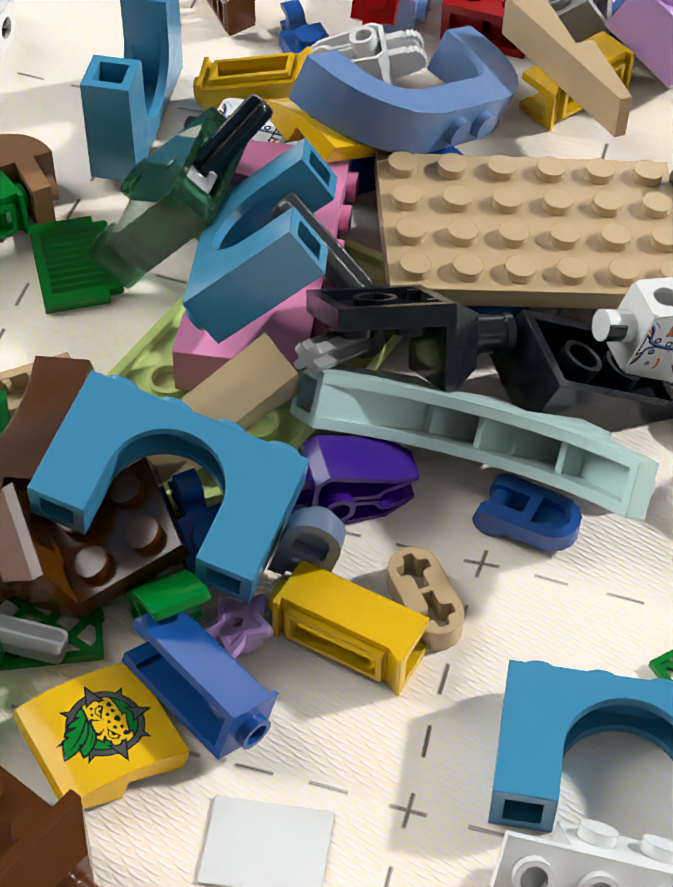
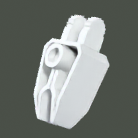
[311,22,427,86]

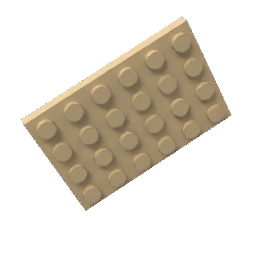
[373,151,673,309]

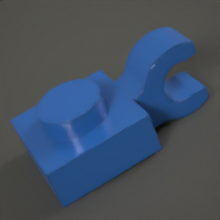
[279,0,329,54]
[167,468,222,575]

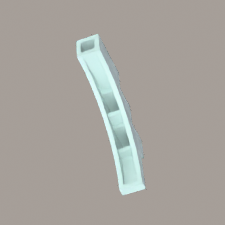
[290,365,660,520]

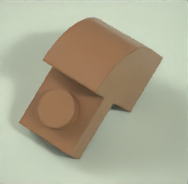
[0,133,60,224]

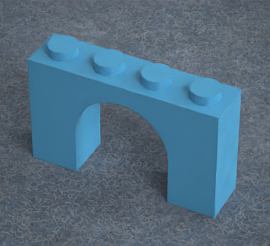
[80,0,183,183]
[182,137,337,344]
[27,370,309,603]
[488,660,673,832]

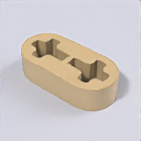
[386,546,465,651]

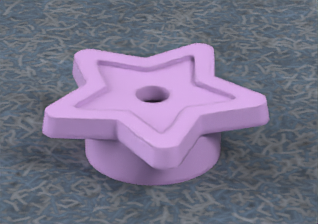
[203,593,274,659]

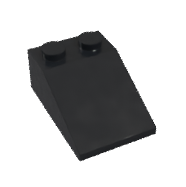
[489,309,673,431]

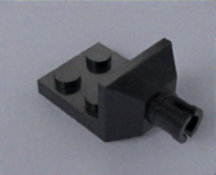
[306,284,517,392]

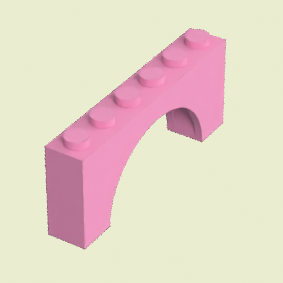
[172,140,360,403]

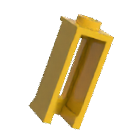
[519,31,635,131]
[193,46,312,120]
[268,559,430,696]

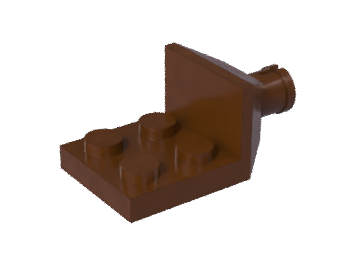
[0,457,191,619]
[0,765,100,887]

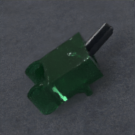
[86,93,273,289]

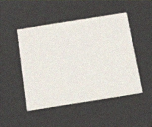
[197,795,335,887]

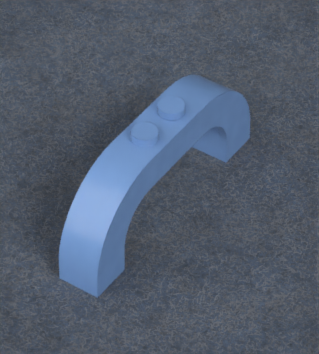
[288,26,518,154]

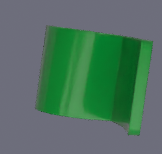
[125,569,211,641]

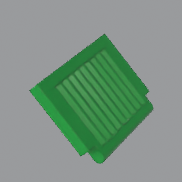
[28,215,124,314]

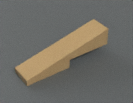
[502,0,632,137]
[124,332,300,491]

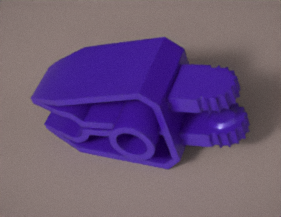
[291,435,420,525]

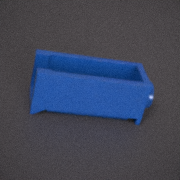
[122,611,279,760]

